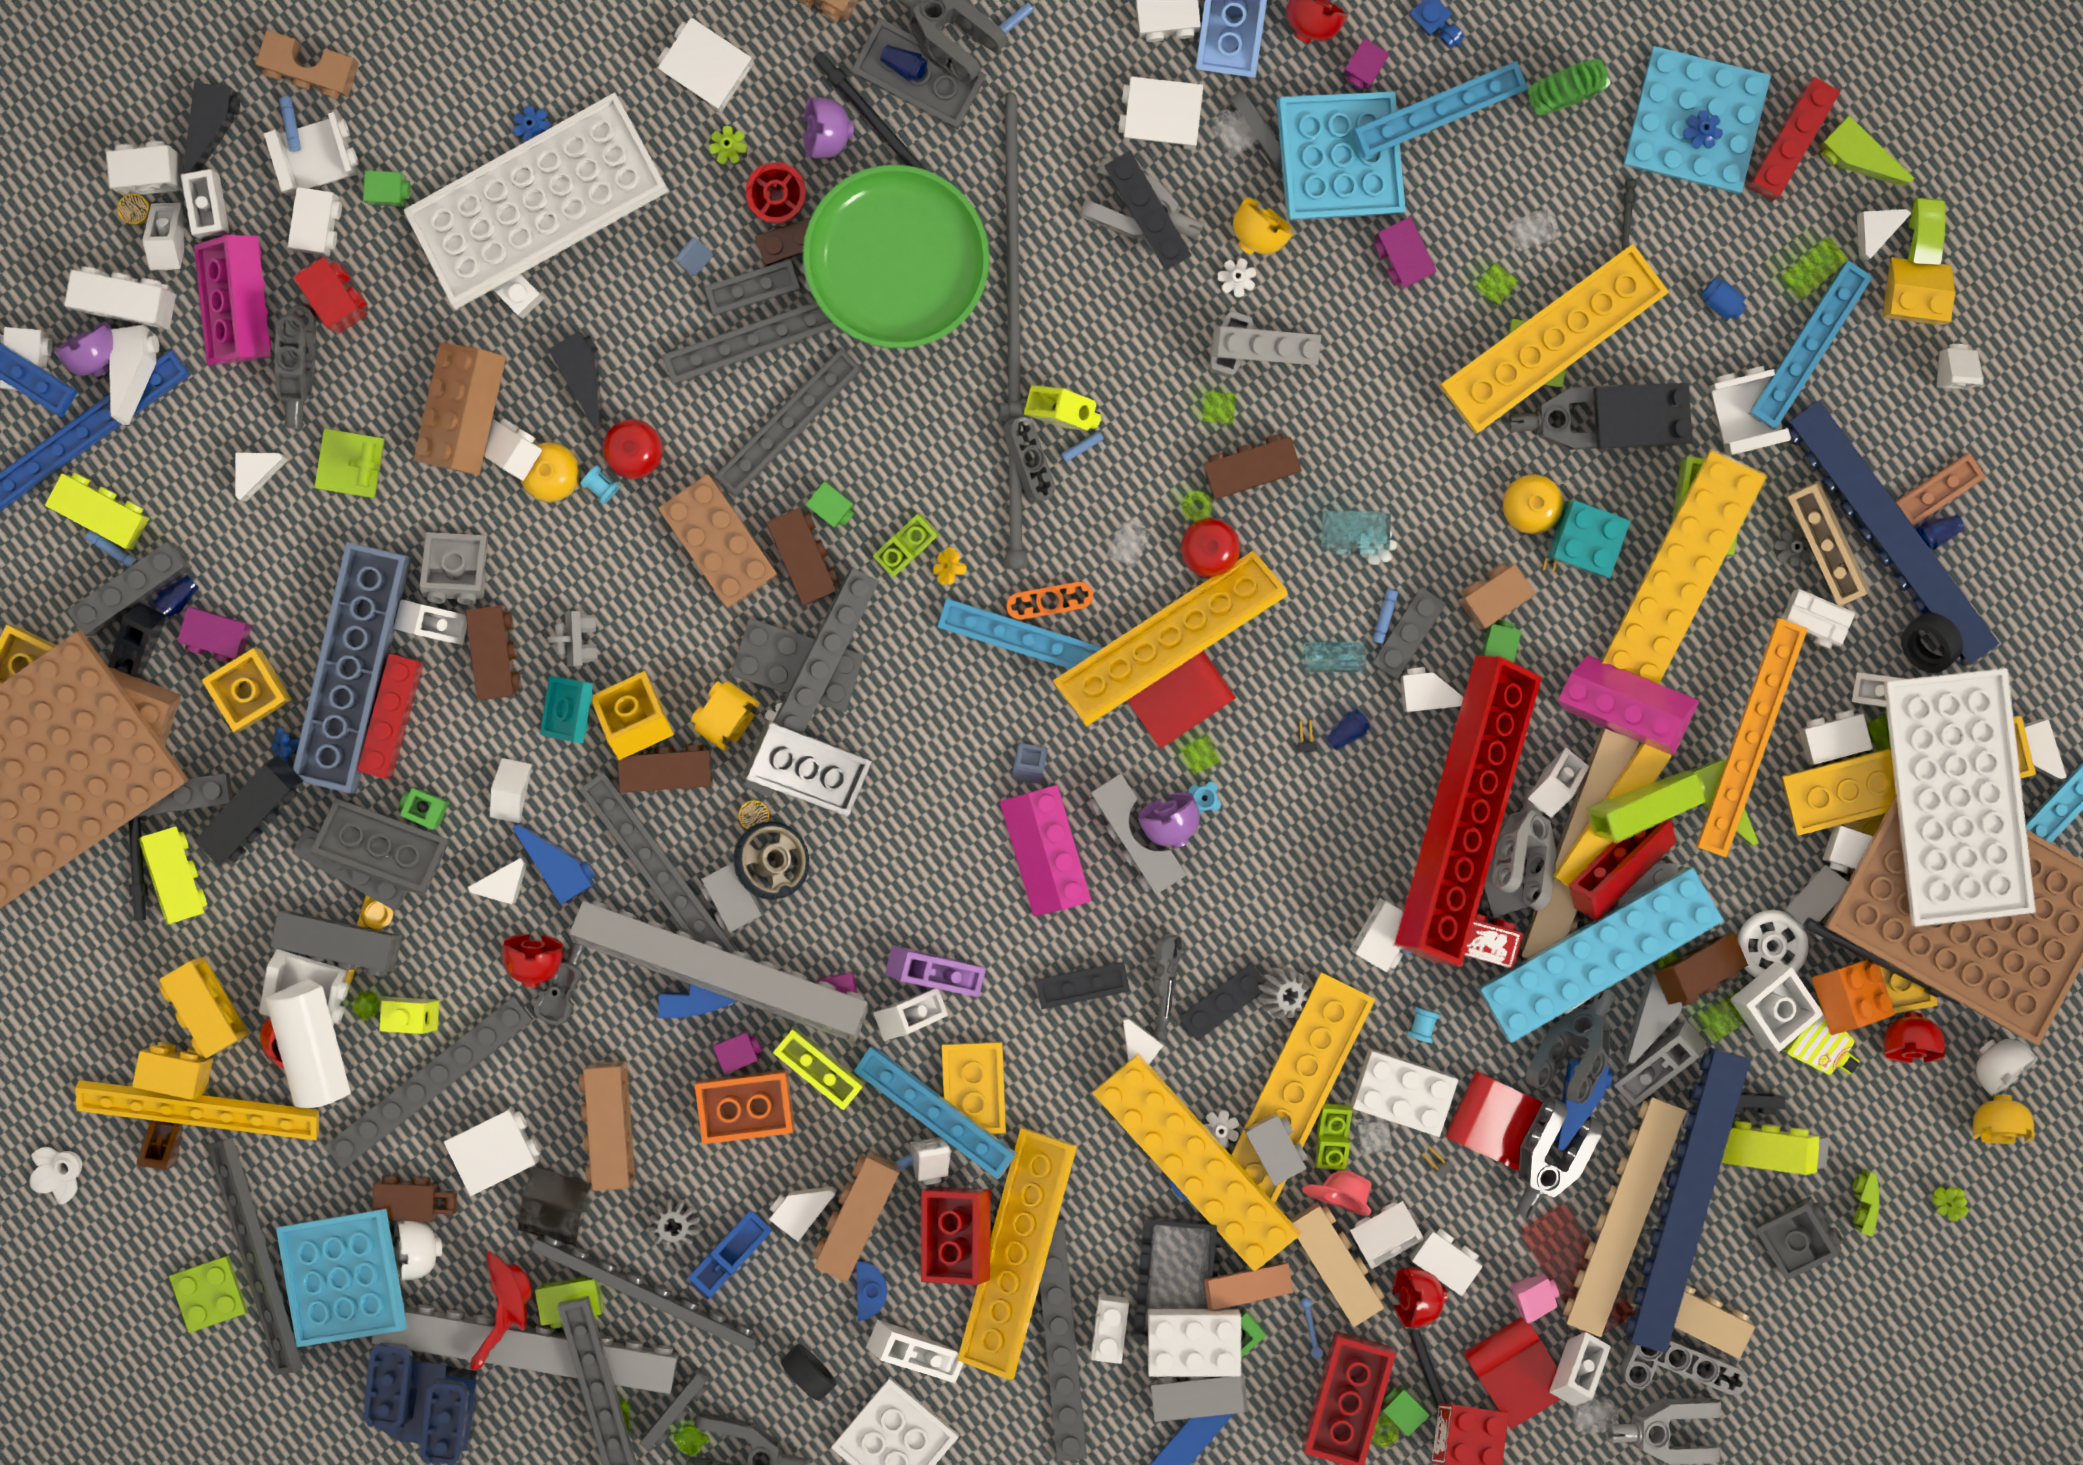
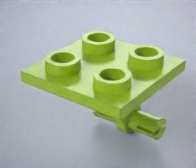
[314,429,385,498]

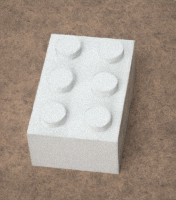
[64,266,176,330]
[1350,1048,1459,1137]
[1148,1309,1241,1376]

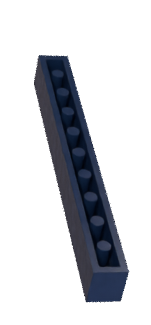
[1784,400,2000,665]
[1624,1047,1751,1353]

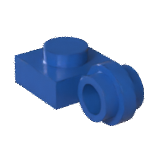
[1409,0,1464,49]

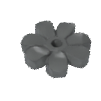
[1774,529,1811,567]

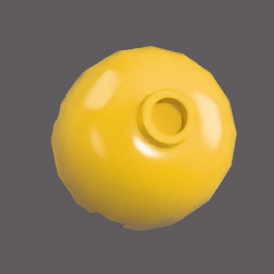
[1233,197,1294,255]
[520,442,581,503]
[1503,474,1564,535]
[1973,1094,2034,1144]

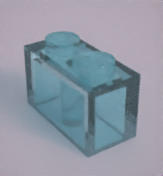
[1321,511,1391,556]

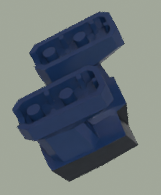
[363,1342,477,1465]

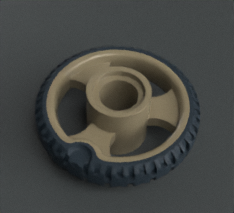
[733,821,810,900]

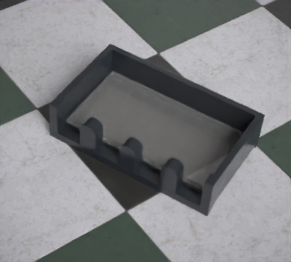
[1133,1215,1222,1341]

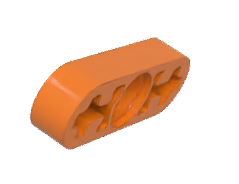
[1007,582,1093,620]

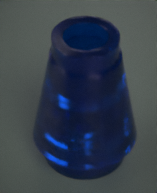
[880,45,928,82]
[1916,514,1964,550]
[153,575,199,619]
[1326,708,1372,751]

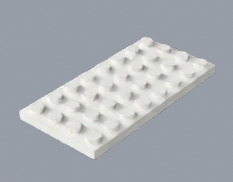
[403,93,669,310]
[1884,669,2036,926]

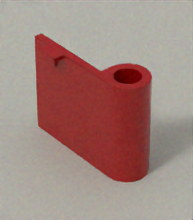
[1127,650,1236,749]
[1445,1071,1553,1171]
[1463,1317,1561,1429]

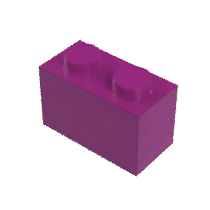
[1373,217,1437,291]
[177,607,252,663]

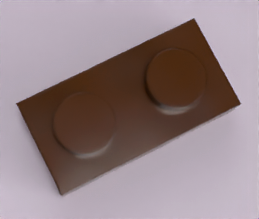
[755,217,811,266]

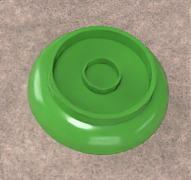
[803,165,989,348]

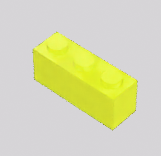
[45,472,150,550]
[138,827,207,925]
[773,1026,864,1111]
[1721,1120,1820,1175]

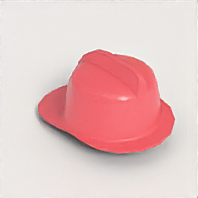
[1302,1170,1371,1216]

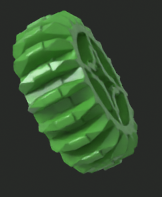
[1528,59,1610,115]

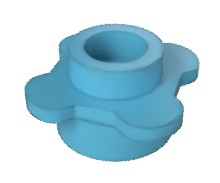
[1188,782,1221,814]

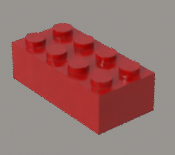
[1302,1331,1396,1465]

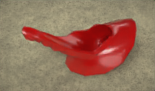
[470,1251,532,1371]

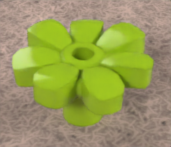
[709,126,748,165]
[1932,1186,1969,1222]

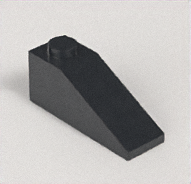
[183,82,240,174]
[548,331,603,430]
[108,602,166,678]

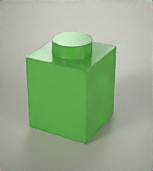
[363,170,411,207]
[806,481,855,529]
[1481,620,1521,663]
[1381,1384,1430,1437]

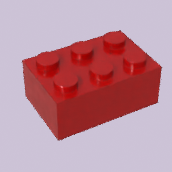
[921,1186,991,1285]

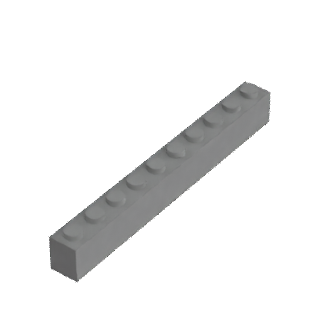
[569,901,868,1043]
[372,1301,679,1394]

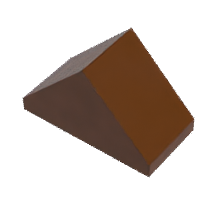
[136,1120,183,1170]

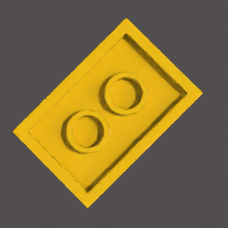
[942,1042,1006,1134]

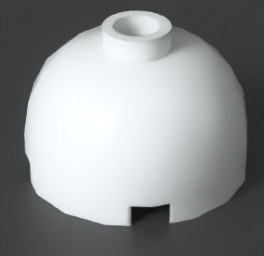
[1976,1039,2038,1096]
[394,1221,442,1281]

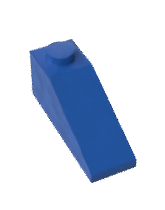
[512,824,595,905]
[1554,1057,1612,1150]

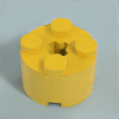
[691,681,760,752]

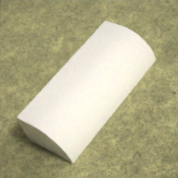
[265,979,351,1108]

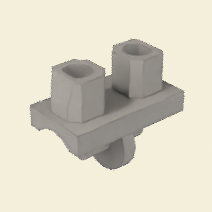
[547,611,597,667]

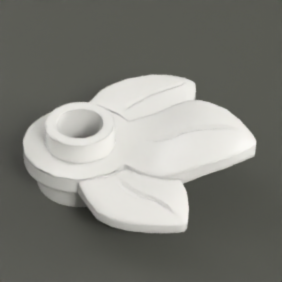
[30,1147,82,1205]

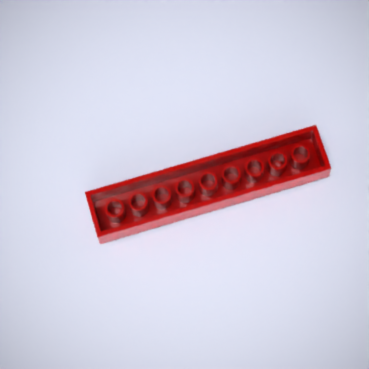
[1394,656,1542,967]

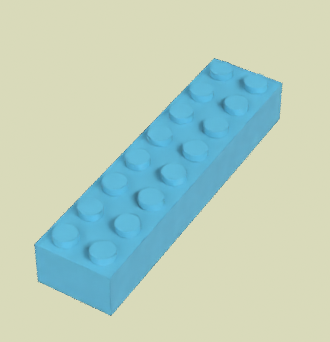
[1477,867,1724,1043]

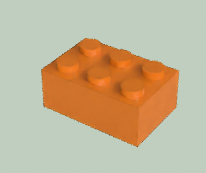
[695,1069,795,1145]

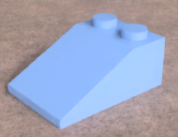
[1196,0,1267,78]

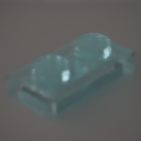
[1303,642,1366,672]

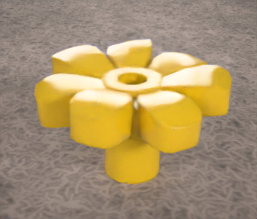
[933,547,967,585]

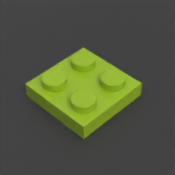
[169,1255,248,1333]

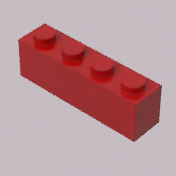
[1746,76,1841,202]
[357,654,424,779]
[1568,819,1676,921]

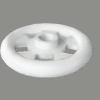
[1737,910,1809,978]

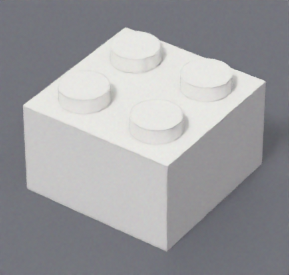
[106,141,184,196]
[1350,898,1403,972]
[1730,962,1823,1052]

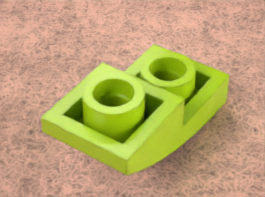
[1908,198,1946,264]
[873,513,940,578]
[1316,1104,1353,1170]
[1852,1168,1879,1237]

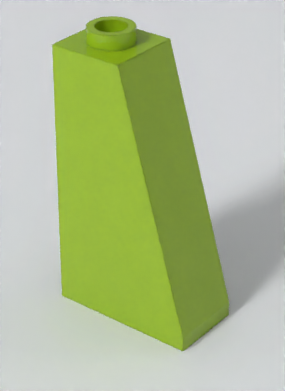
[1586,771,1705,842]

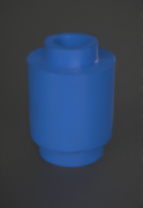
[1700,277,1747,321]

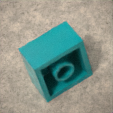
[1546,500,1630,578]

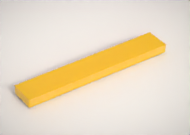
[1553,743,1680,888]

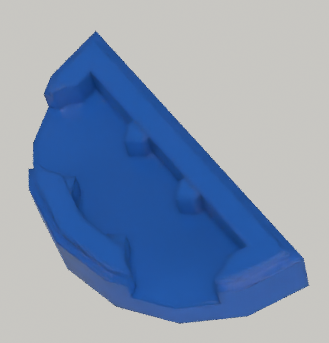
[857,1260,888,1321]

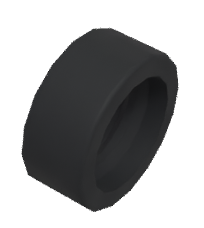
[1901,613,1963,673]
[780,1344,837,1402]

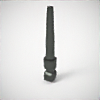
[1622,178,1637,251]

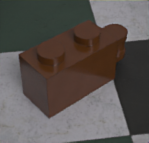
[372,1175,457,1222]

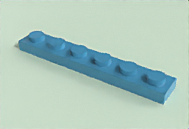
[1352,61,1528,159]
[1748,260,1873,430]
[938,598,1103,669]
[854,1046,1017,1179]

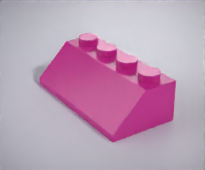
[194,235,271,365]
[1558,655,1699,756]
[999,784,1092,917]

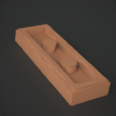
[1895,452,1986,526]
[1204,1262,1293,1311]

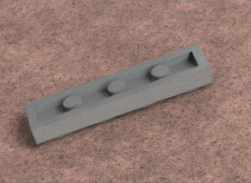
[1211,326,1321,365]

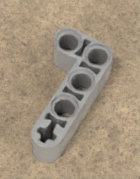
[1620,1338,1748,1395]

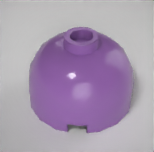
[803,97,854,159]
[54,321,113,378]
[1138,792,1200,848]

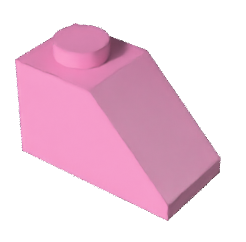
[1510,1273,1560,1323]

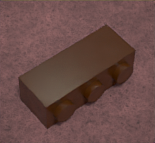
[1203,433,1302,500]
[767,507,840,606]
[465,605,521,700]
[618,745,714,793]
[1654,932,1748,1006]

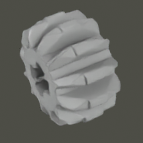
[1257,967,1309,1019]
[649,1199,700,1251]

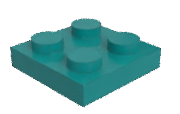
[540,676,593,744]

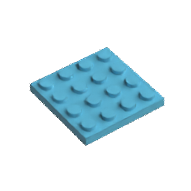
[1623,46,1771,194]
[1276,92,1406,221]
[276,1209,408,1347]

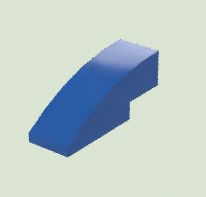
[658,984,736,1018]
[685,1210,773,1300]

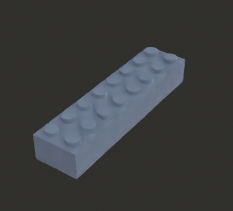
[293,542,412,793]

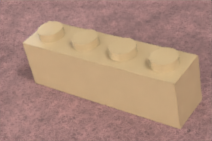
[1788,480,1869,607]
[1289,1202,1385,1327]
[1626,1272,1756,1359]

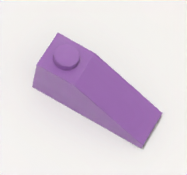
[885,945,986,997]

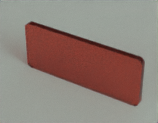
[1521,1204,1634,1338]

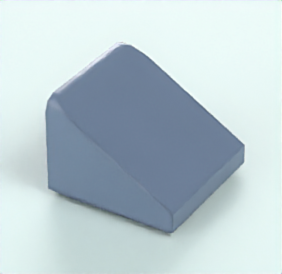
[675,237,713,276]
[1012,742,1048,784]

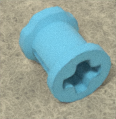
[580,465,621,505]
[1407,1006,1441,1043]

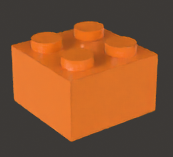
[1811,959,1895,1035]

